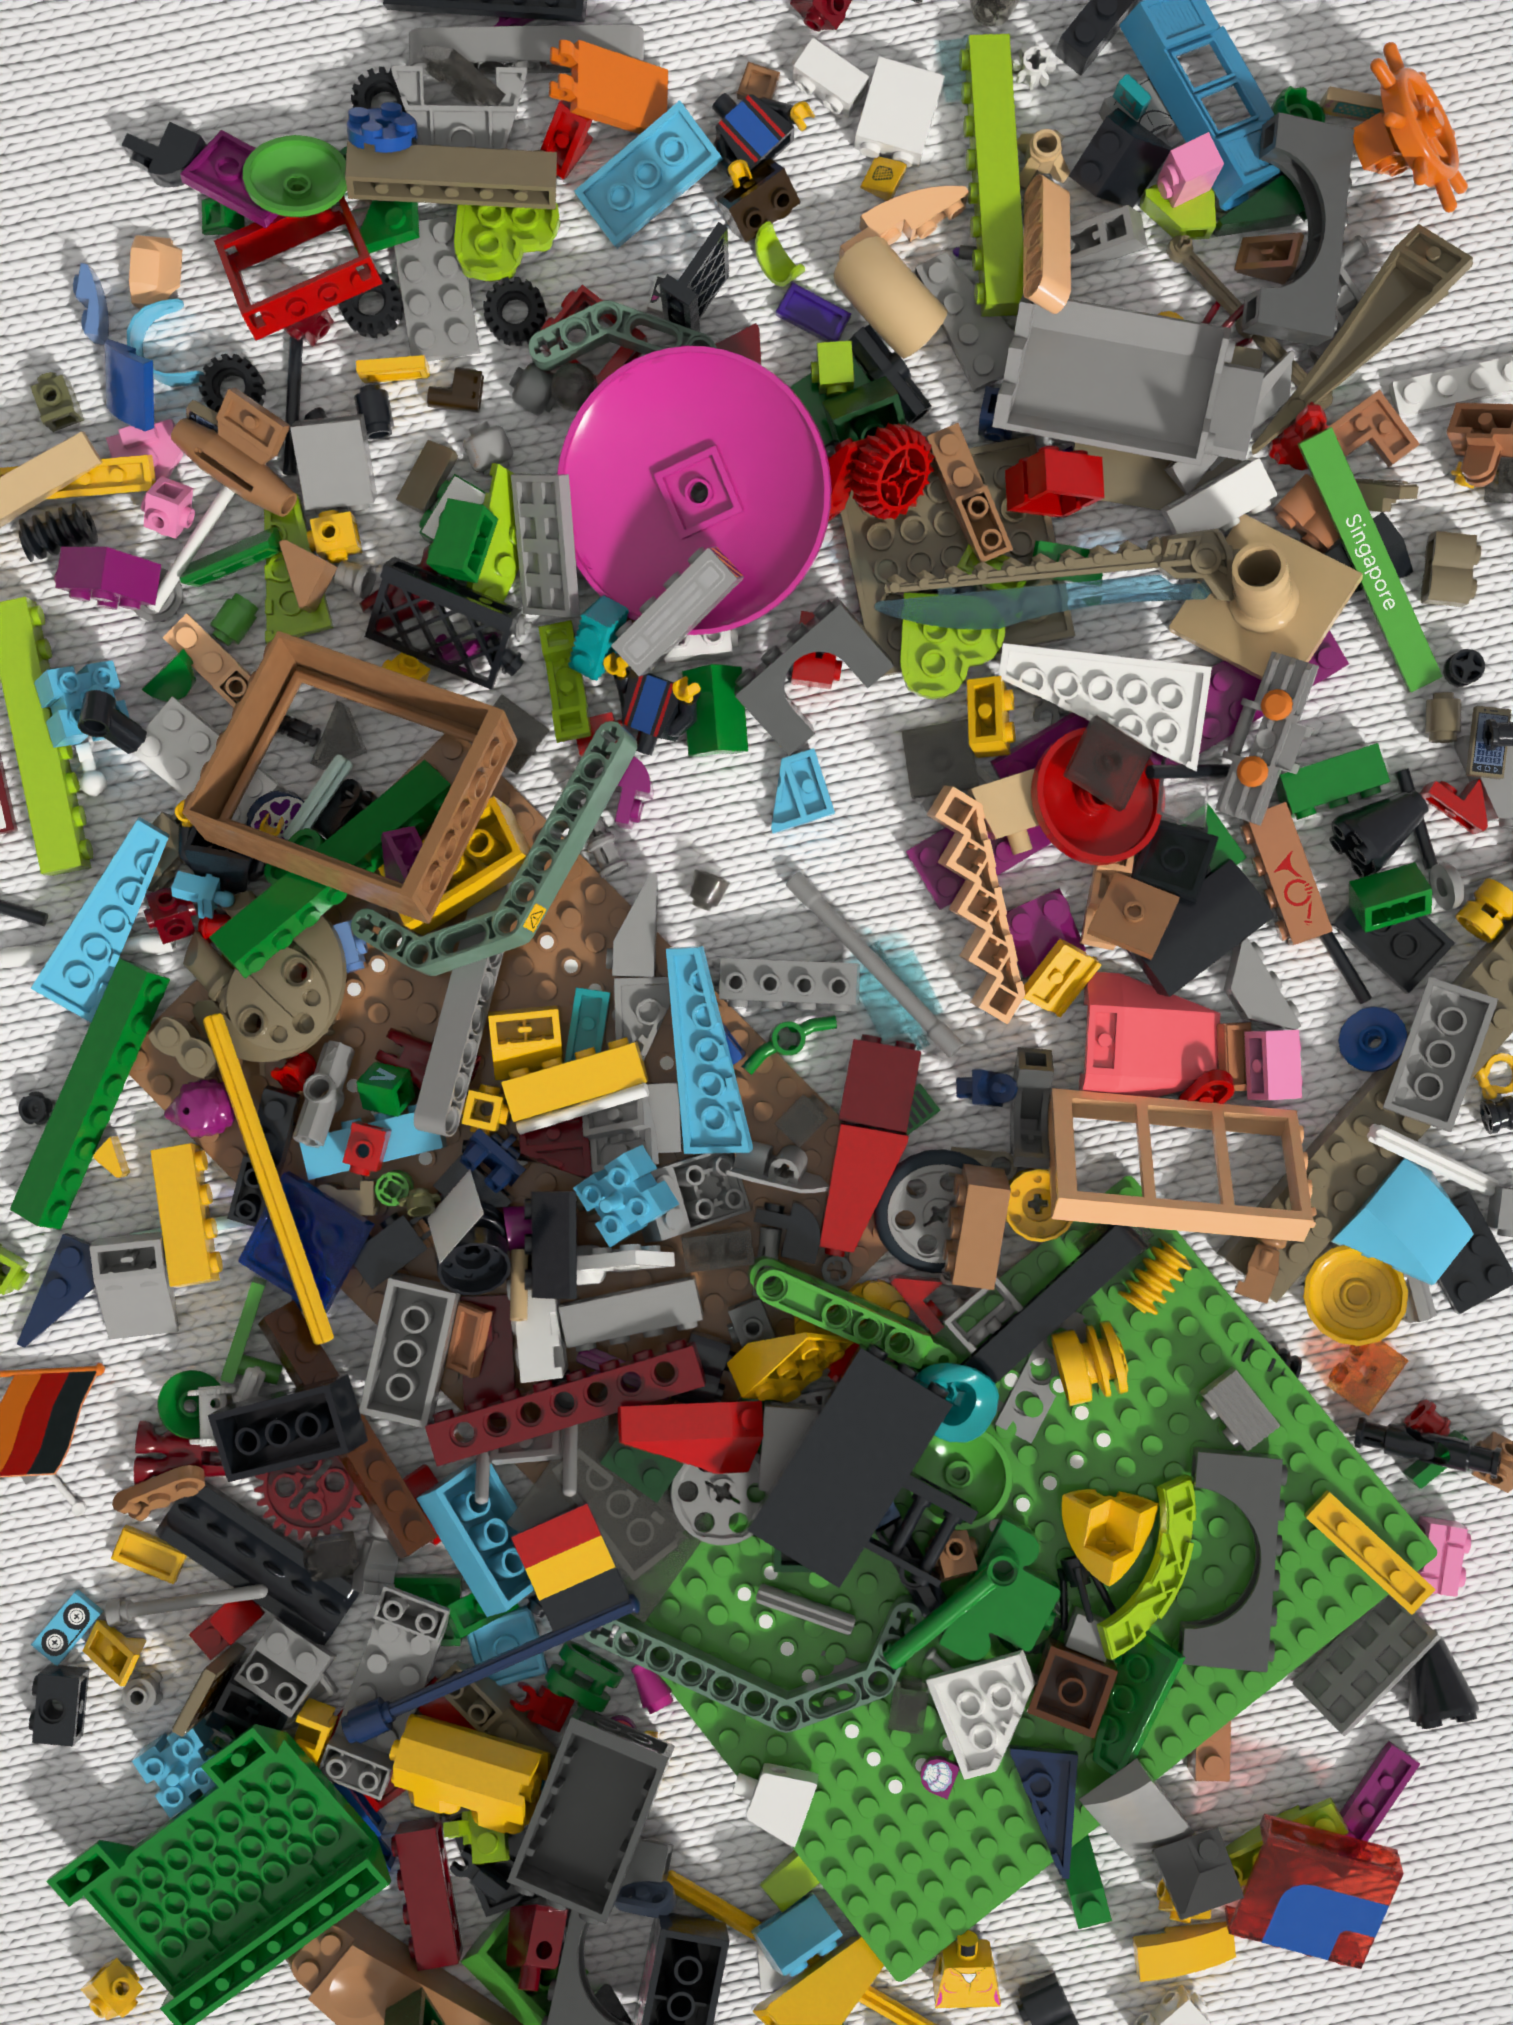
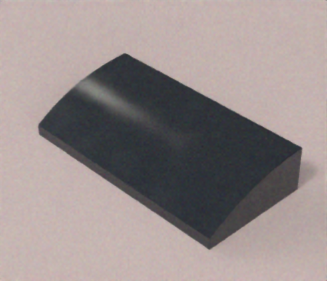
[1132,859,1274,997]

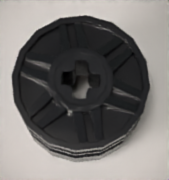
[436,1202,511,1295]

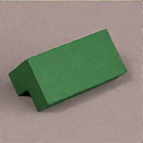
[682,664,748,757]

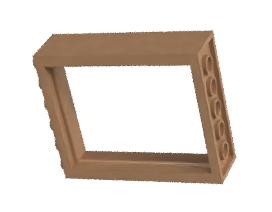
[182,631,518,924]

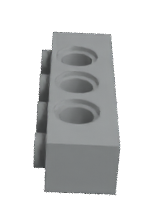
[994,1311,1086,1443]

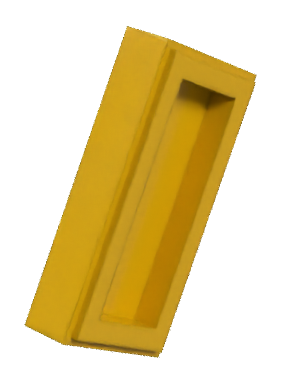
[356,355,430,383]
[111,1525,187,1585]

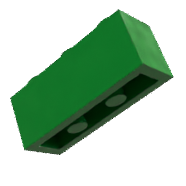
[1275,743,1390,820]

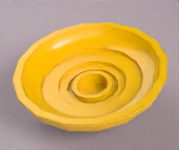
[1303,1245,1408,1346]

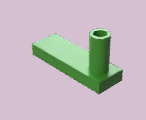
[220,1276,283,1385]

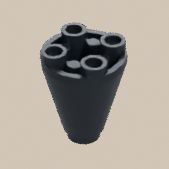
[1329,790,1429,878]
[1408,1628,1479,1729]

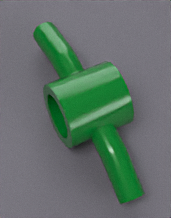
[741,1015,837,1075]

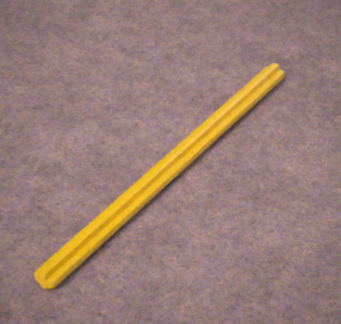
[203,1013,334,1345]
[667,1870,937,2025]

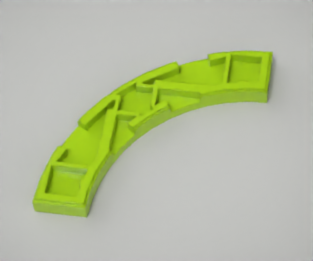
[1096,1474,1196,1660]

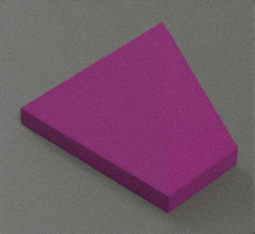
[381,826,423,884]

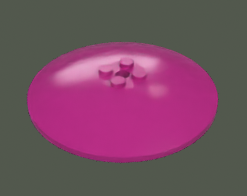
[557,346,832,635]

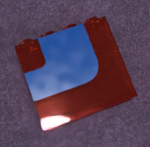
[1225,1814,1404,1969]

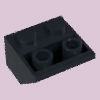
[205,1664,288,1735]

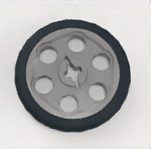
[874,1149,983,1273]

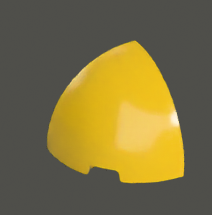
[1062,1489,1159,1587]

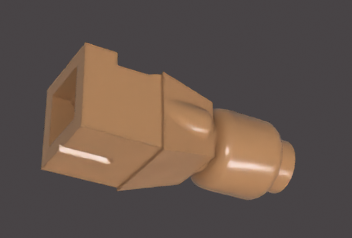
[1233,1237,1288,1304]

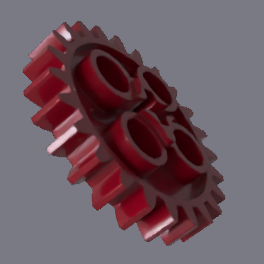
[254,1456,363,1541]

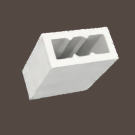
[854,56,945,168]

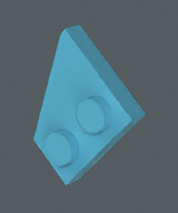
[771,748,835,834]

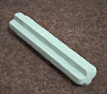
[283,754,353,841]

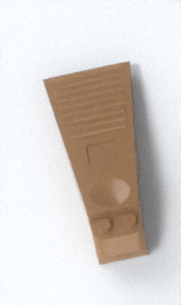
[286,1909,522,2025]

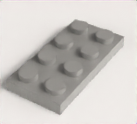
[394,215,480,362]
[511,473,580,618]
[1292,1595,1441,1736]

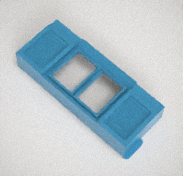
[1119,0,1284,211]

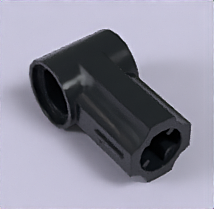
[77,690,147,754]

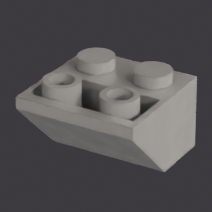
[234,1618,337,1718]

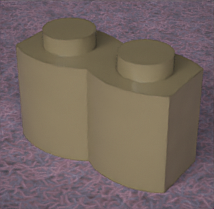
[1421,531,1481,607]
[148,1017,219,1078]

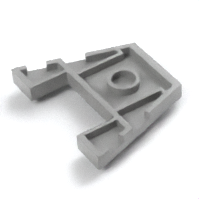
[391,65,527,149]

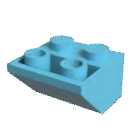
[751,1892,843,1977]

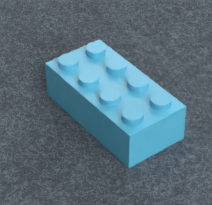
[416,1459,534,1617]

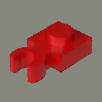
[509,1682,575,1733]

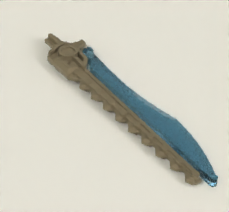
[873,529,1241,630]

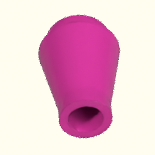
[631,1665,674,1714]

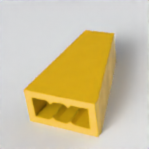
[752,1935,884,2025]

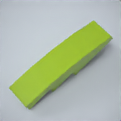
[760,1850,820,1912]

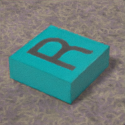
[1113,74,1151,120]

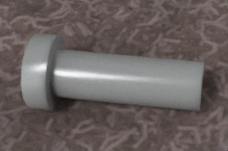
[925,1647,954,1672]

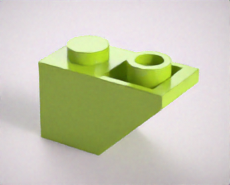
[1140,184,1216,240]

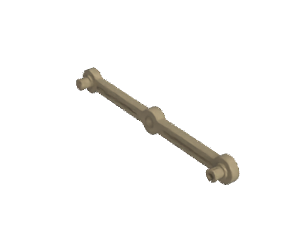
[1166,235,1333,411]

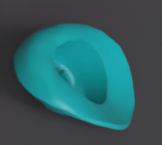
[917,1363,999,1443]

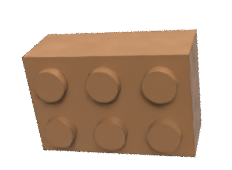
[943,1164,1011,1290]

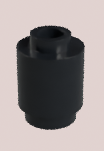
[354,385,394,439]

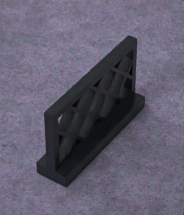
[659,222,729,332]
[364,557,522,690]

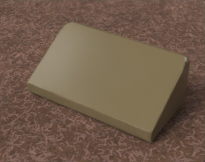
[396,440,458,515]

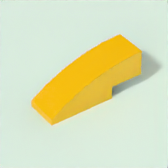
[1132,1921,1236,1982]

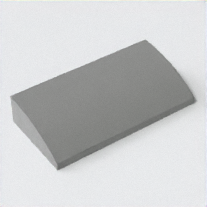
[1383,977,1499,1132]
[1079,1758,1195,1857]

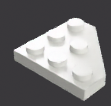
[926,1650,1036,1780]

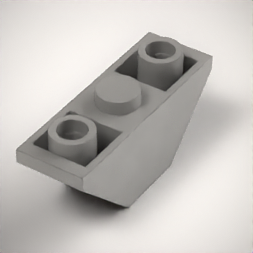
[1223,938,1301,1030]

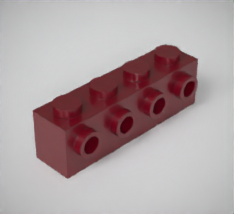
[391,1816,463,1971]

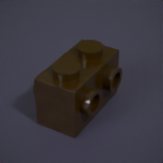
[715,158,801,243]

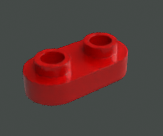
[1178,1069,1235,1104]

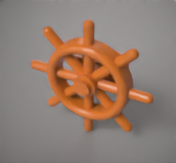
[1352,42,1468,213]

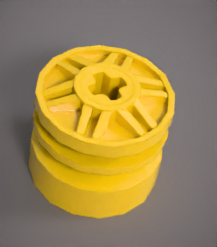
[1006,1168,1073,1242]
[1051,1320,1128,1406]

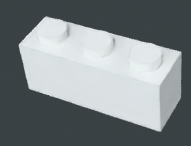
[1161,456,1278,535]

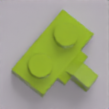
[443,1810,510,1864]

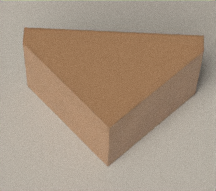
[1234,233,1304,285]
[279,540,338,613]

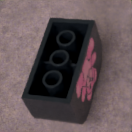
[633,1913,730,2025]

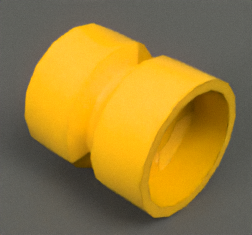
[1455,878,1513,943]

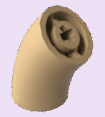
[834,236,948,359]

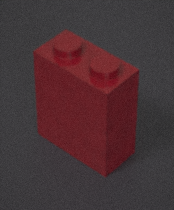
[838,1034,921,1134]

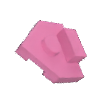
[106,419,184,481]

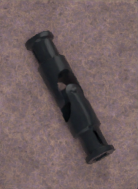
[1354,1417,1502,1479]

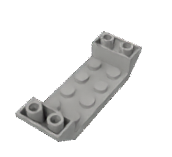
[319,1584,450,1801]

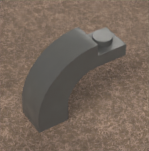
[1010,1047,1054,1169]

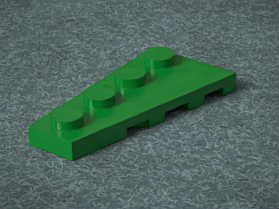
[1092,1631,1186,1776]

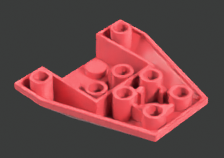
[1079,972,1221,1098]

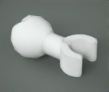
[75,742,107,797]

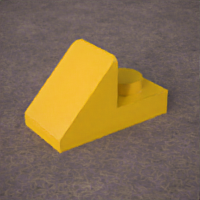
[82,1620,147,1686]

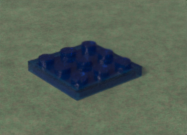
[238,1171,374,1313]

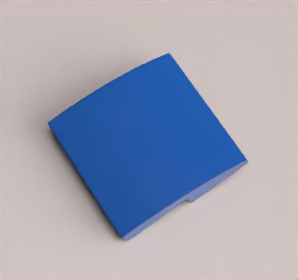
[104,339,154,431]

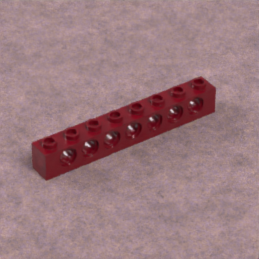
[425,1338,707,1467]

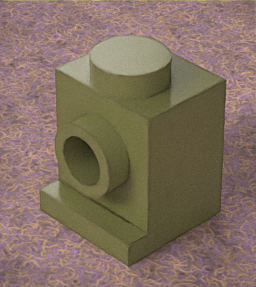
[30,372,85,432]

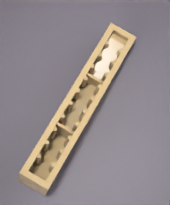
[0,432,103,528]

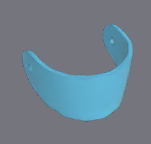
[127,299,205,387]

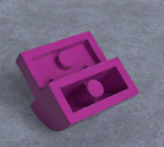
[615,756,654,830]

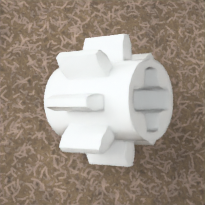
[1012,42,1056,91]

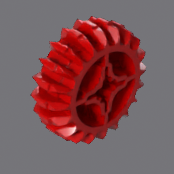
[849,423,935,520]

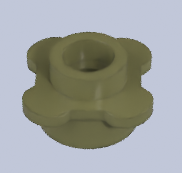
[399,1188,441,1217]

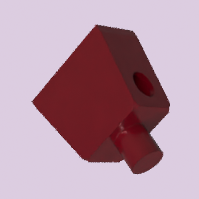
[506,1904,568,1992]

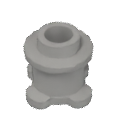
[122,1670,163,1713]

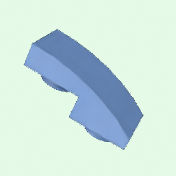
[73,263,109,345]

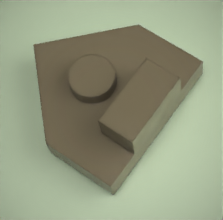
[1355,478,1419,512]

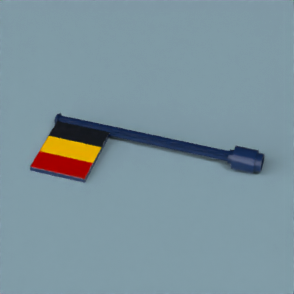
[341,1502,640,1744]

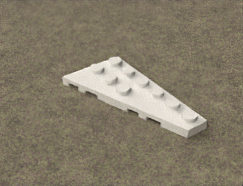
[999,643,1212,772]

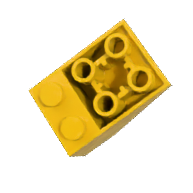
[727,1332,854,1403]

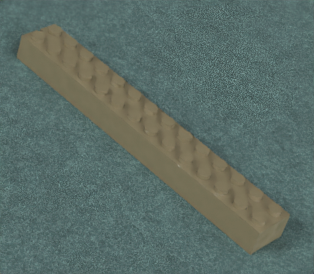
[1216,918,1513,1303]

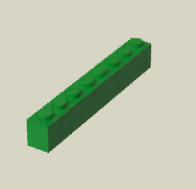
[209,759,451,979]
[9,958,170,1229]

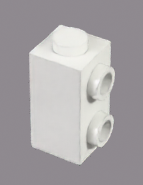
[791,38,869,118]
[664,628,739,664]
[1135,1985,1211,2025]

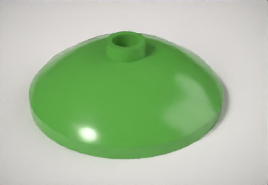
[243,135,347,217]
[910,1431,1013,1530]

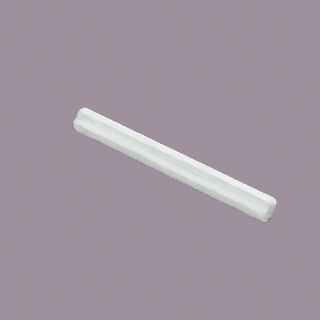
[1367,1124,1498,1196]

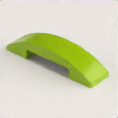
[538,620,591,743]

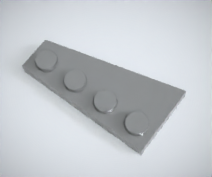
[914,252,1014,392]

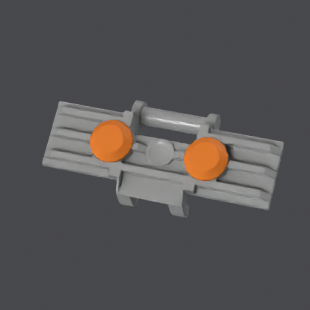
[1215,651,1319,826]

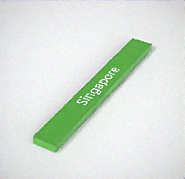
[1297,427,1443,693]

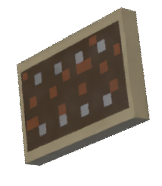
[172,1642,247,1737]

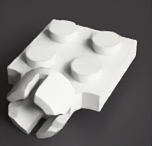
[577,1244,675,1286]

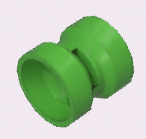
[375,1170,414,1206]

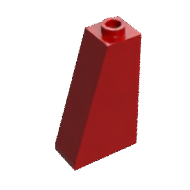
[819,1123,909,1257]

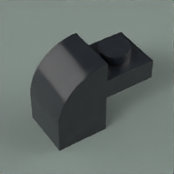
[121,122,207,188]
[754,1200,820,1264]

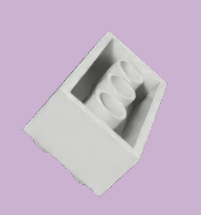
[133,697,286,825]

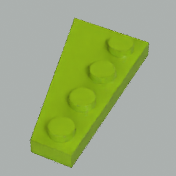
[466,463,519,602]
[264,494,334,644]

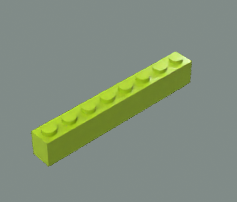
[959,34,1023,317]
[0,597,93,876]

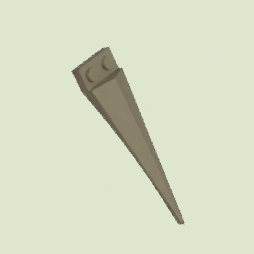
[1252,224,1473,455]

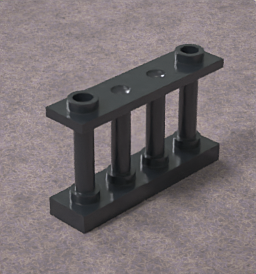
[865,1471,978,1587]

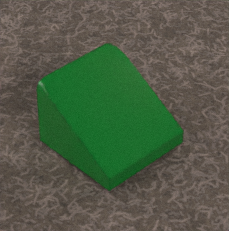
[201,198,245,235]

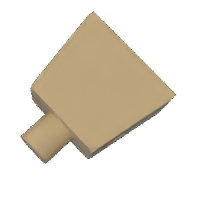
[967,769,1039,855]

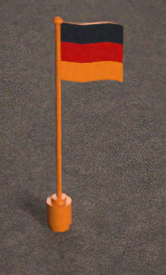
[0,1362,105,1477]

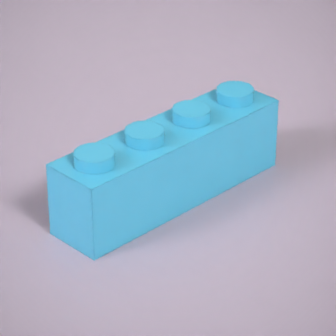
[299,1104,448,1180]

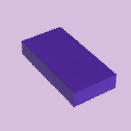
[776,282,852,342]

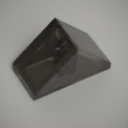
[310,701,367,770]

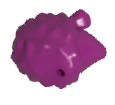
[164,1078,236,1138]

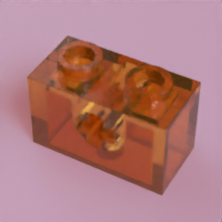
[1327,1340,1409,1416]

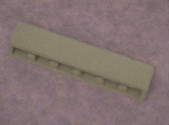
[345,141,557,209]

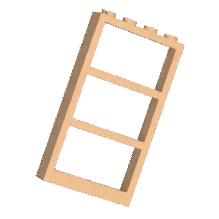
[1048,1088,1317,1242]

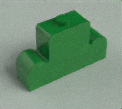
[938,1514,1061,1660]

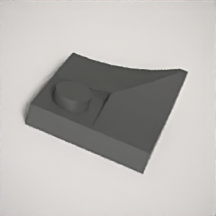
[1152,1827,1245,1920]

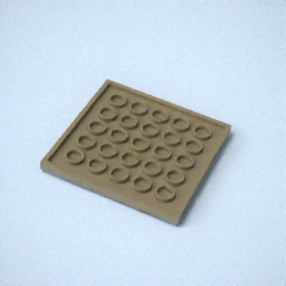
[840,435,1075,677]

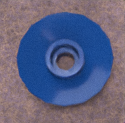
[1338,1007,1408,1072]

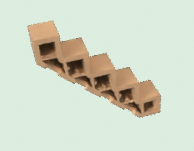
[927,785,1026,1024]

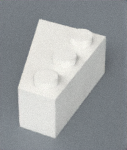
[507,1280,568,1383]

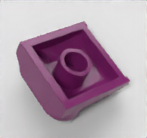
[1006,888,1086,978]

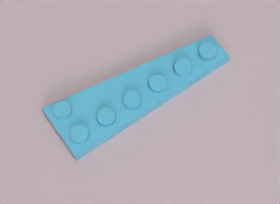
[31,817,170,1022]
[666,946,753,1154]

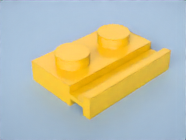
[1024,938,1101,1018]

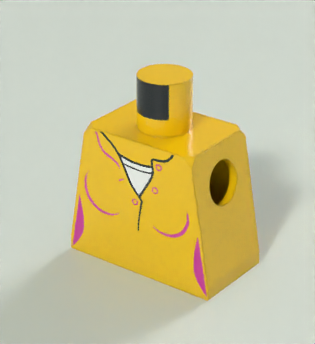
[932,1930,1001,2008]

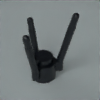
[1057,1555,1117,1631]

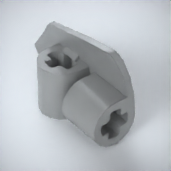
[725,1141,830,1193]

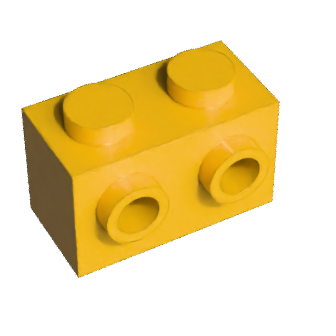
[967,676,1016,758]

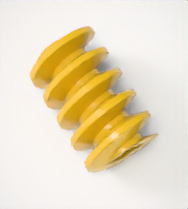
[1117,1238,1192,1315]

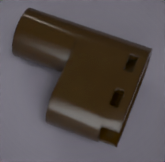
[427,367,484,413]

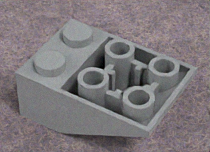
[641,1153,751,1243]
[89,1232,179,1339]

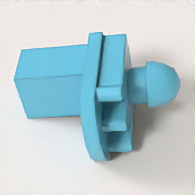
[171,871,235,919]

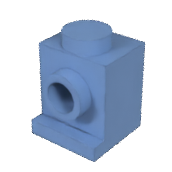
[333,920,368,973]

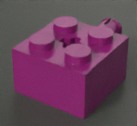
[54,547,161,610]

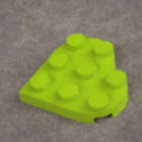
[454,203,560,281]
[900,592,1006,699]

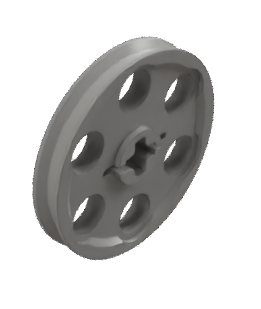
[670,1453,766,1545]

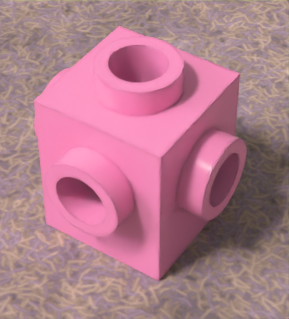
[141,476,195,539]

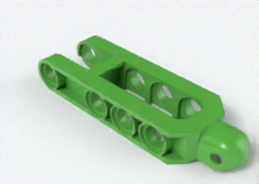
[748,1256,958,1369]

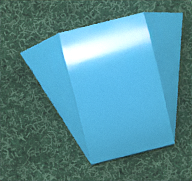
[1330,1157,1474,1285]

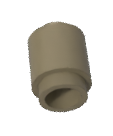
[1425,692,1461,743]

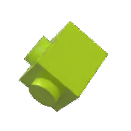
[811,341,854,398]

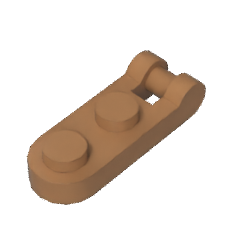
[112,1465,205,1521]

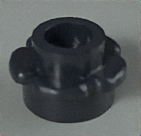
[18,1092,53,1125]

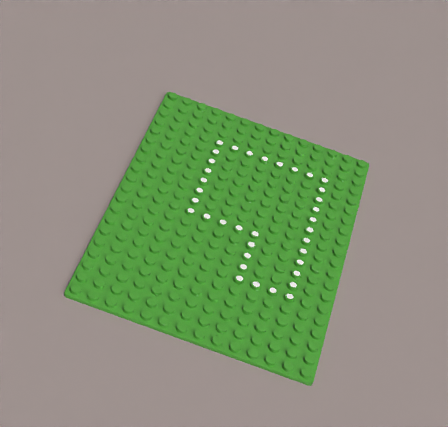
[623,1176,1437,1982]

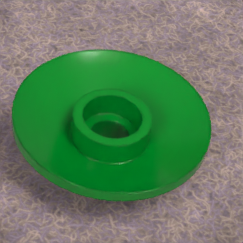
[157,1370,221,1439]

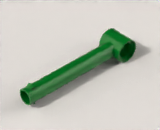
[883,1547,1020,1670]

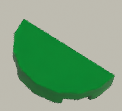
[142,649,196,701]

